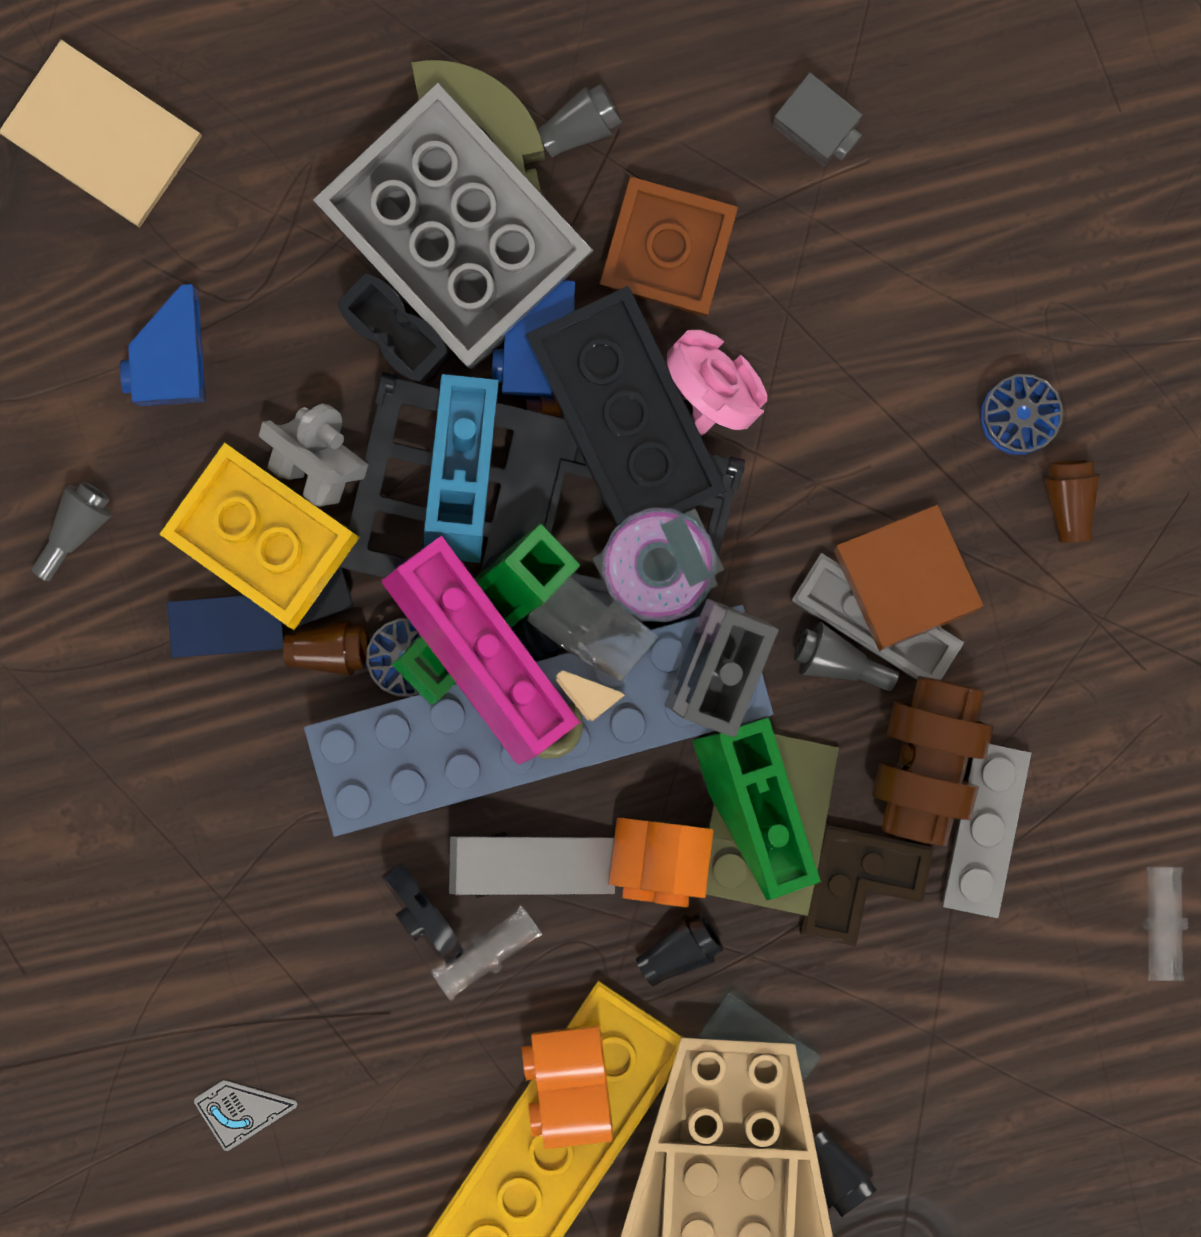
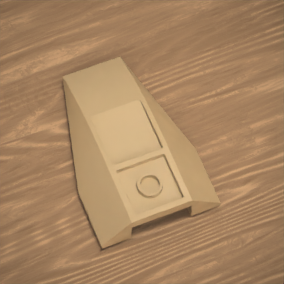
[620,1038,833,1237]

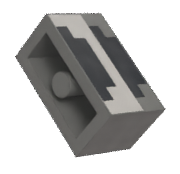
[665,598,779,738]

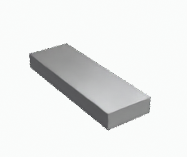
[791,553,964,681]
[449,837,615,895]

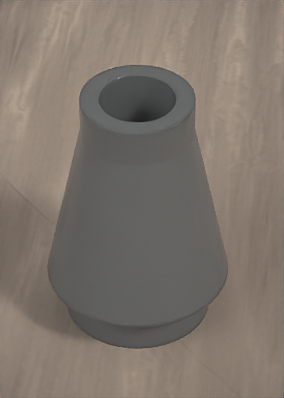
[537,84,623,158]

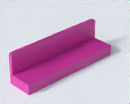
[382,536,580,765]

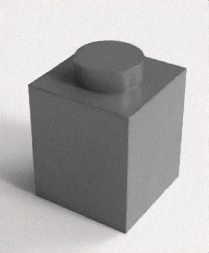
[772,73,863,167]

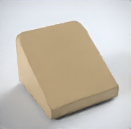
[556,670,626,721]

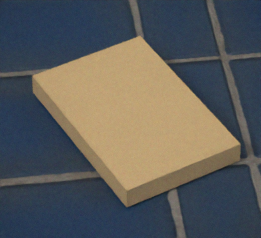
[0,40,202,228]

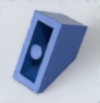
[492,281,575,398]
[120,284,206,407]

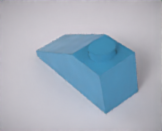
[424,374,499,563]

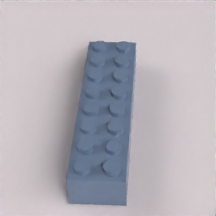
[304,605,774,837]

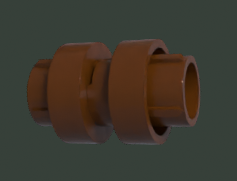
[872,675,994,846]

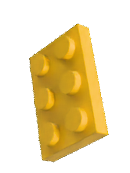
[160,443,360,630]

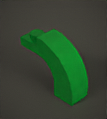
[391,524,580,705]

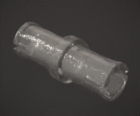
[1143,867,1188,981]
[430,906,542,1001]

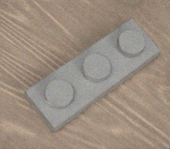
[941,744,1031,918]

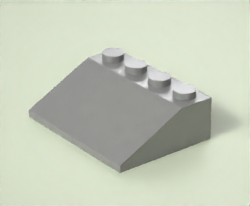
[313,83,593,370]

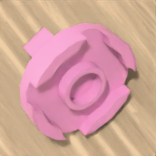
[667,330,767,436]

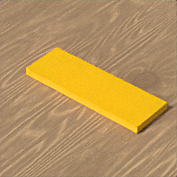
[427,980,684,1237]

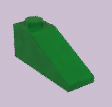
[692,717,821,900]

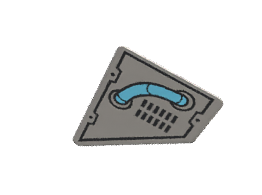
[194,1080,297,1151]

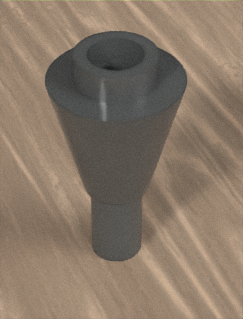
[31,481,113,581]
[794,622,899,692]

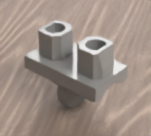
[259,404,368,506]

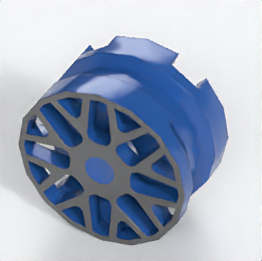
[980,374,1063,455]
[366,618,420,697]

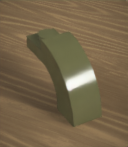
[411,60,545,194]

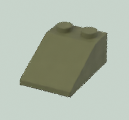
[706,734,839,916]

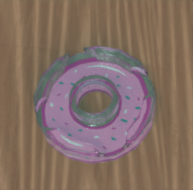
[602,508,717,622]

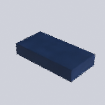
[167,596,284,658]

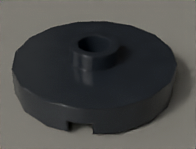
[382,864,464,967]

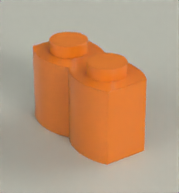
[608,817,714,907]
[522,1024,614,1149]

